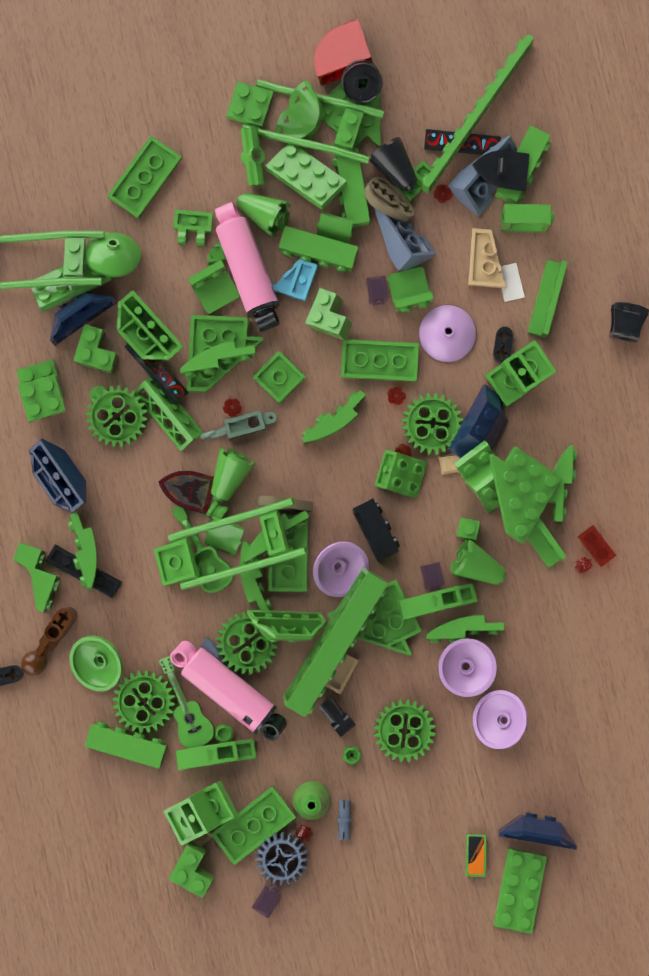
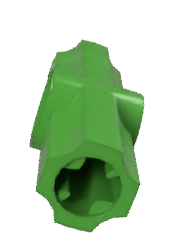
[240,127,265,186]

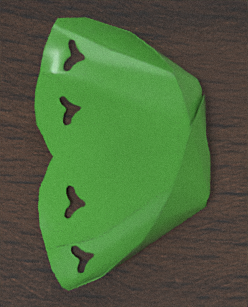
[275,80,326,140]

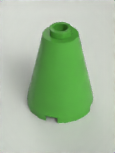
[236,193,291,237]
[211,447,256,503]
[450,539,506,585]
[293,781,331,820]

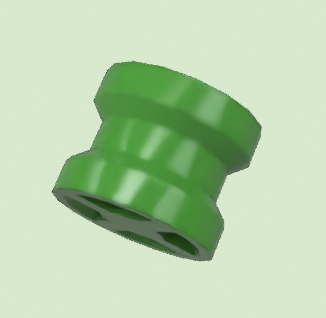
[206,500,229,519]

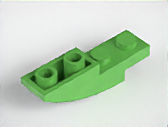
[180,341,256,378]
[302,390,366,444]
[548,445,577,523]
[243,510,309,563]
[68,512,97,592]
[240,541,273,611]
[398,583,478,620]
[425,615,504,643]
[175,739,256,770]

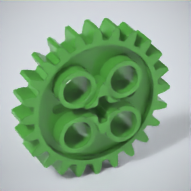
[85,385,148,447]
[401,393,463,455]
[215,612,278,675]
[112,670,176,733]
[373,699,436,762]

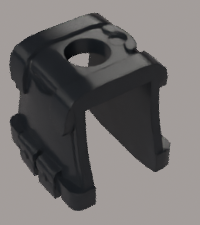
[609,302,649,343]

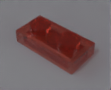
[577,525,617,567]

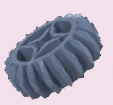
[256,832,308,886]

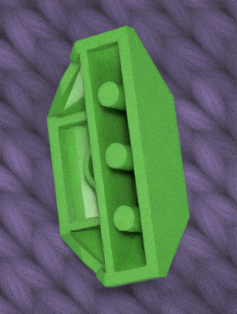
[117,290,184,360]
[247,610,326,643]

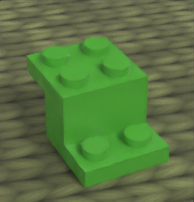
[485,340,557,407]
[16,359,67,423]
[454,440,499,513]
[163,780,239,846]

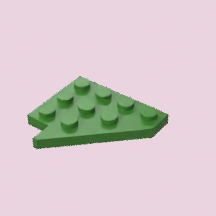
[321,68,381,148]
[187,315,264,392]
[489,447,562,544]
[327,579,422,656]

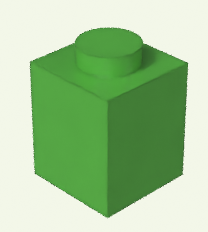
[456,517,480,541]

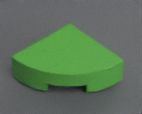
[207,242,226,265]

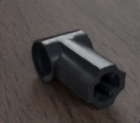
[319,697,356,737]

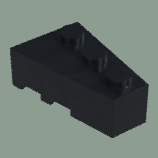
[352,498,400,562]

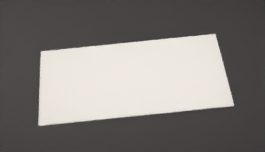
[501,263,525,302]

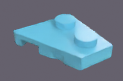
[273,259,318,302]

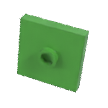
[252,351,306,405]

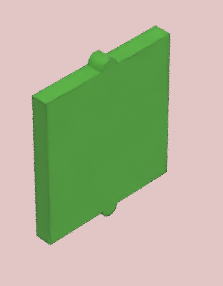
[316,212,354,244]
[204,516,245,555]

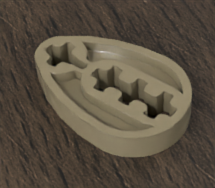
[364,177,415,222]
[257,496,313,512]

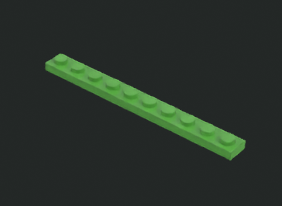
[421,34,534,194]

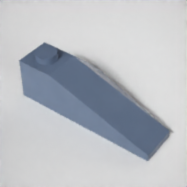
[448,136,518,216]
[374,208,436,271]

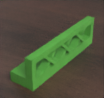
[527,260,568,338]
[134,377,204,451]
[527,518,567,568]

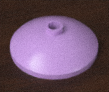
[419,305,476,362]
[313,542,369,597]
[438,638,497,697]
[473,690,528,749]

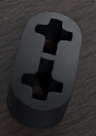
[493,327,513,363]
[0,665,24,686]

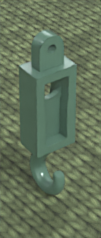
[200,410,277,440]

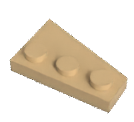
[468,228,506,289]

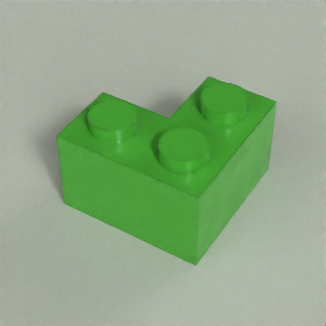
[305,288,353,341]
[73,324,118,374]
[168,841,215,898]

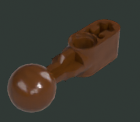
[21,607,77,676]

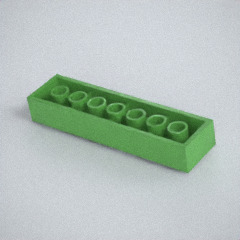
[282,566,388,717]

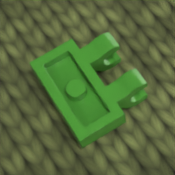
[173,209,213,247]

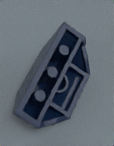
[50,292,117,346]
[448,385,508,458]
[29,439,86,513]
[498,812,577,850]

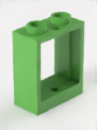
[501,204,554,232]

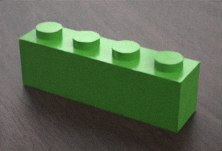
[495,125,551,204]
[332,147,370,228]
[279,226,358,273]
[85,721,167,769]

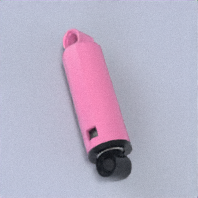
[215,202,280,332]
[170,641,287,741]

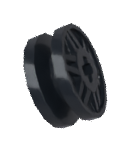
[341,60,383,104]

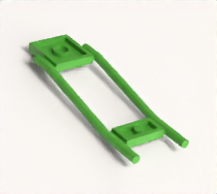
[226,79,384,164]
[0,231,105,290]
[154,497,308,590]

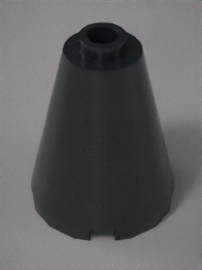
[369,137,418,192]

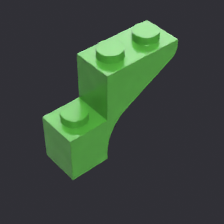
[13,542,60,613]

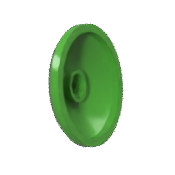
[85,232,141,277]
[69,635,123,691]

